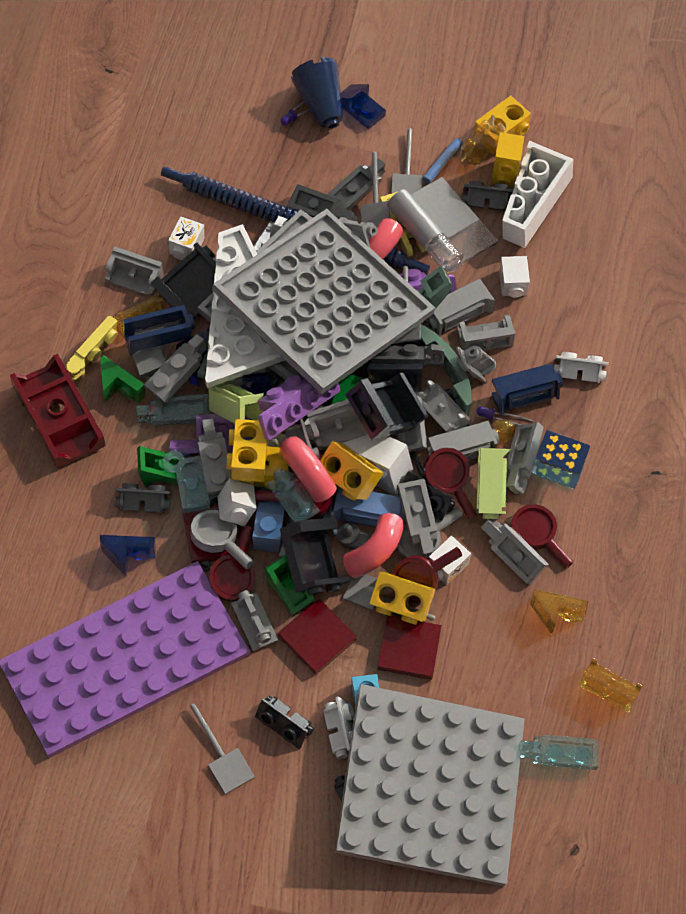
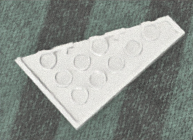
[205,224,285,388]

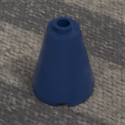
[291,57,343,130]

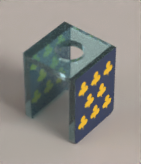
[531,430,590,489]

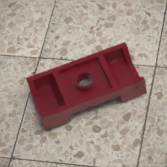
[10,354,105,468]

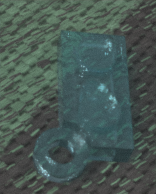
[163,451,210,513]

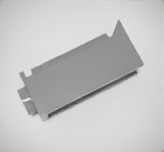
[425,279,495,336]
[426,421,499,461]

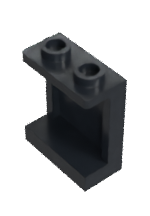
[151,242,216,320]
[366,340,422,392]
[345,372,428,440]
[280,518,351,596]

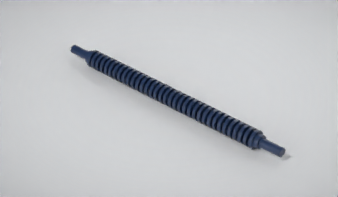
[161,166,430,275]

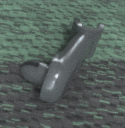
[336,522,371,550]

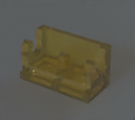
[579,658,643,712]

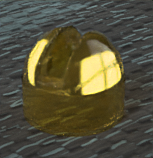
[493,419,516,443]

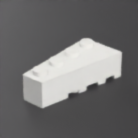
[502,141,573,248]
[305,405,414,497]

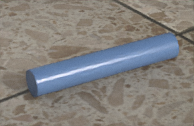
[422,138,463,184]

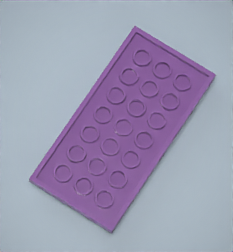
[0,561,250,758]

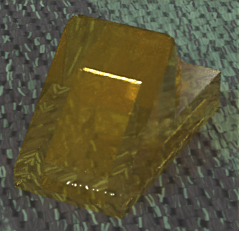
[530,589,589,634]

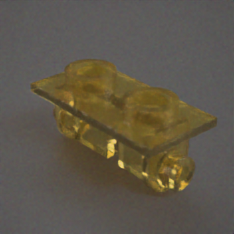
[461,115,506,166]
[113,294,165,337]

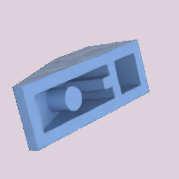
[253,478,290,553]

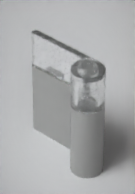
[387,177,498,272]

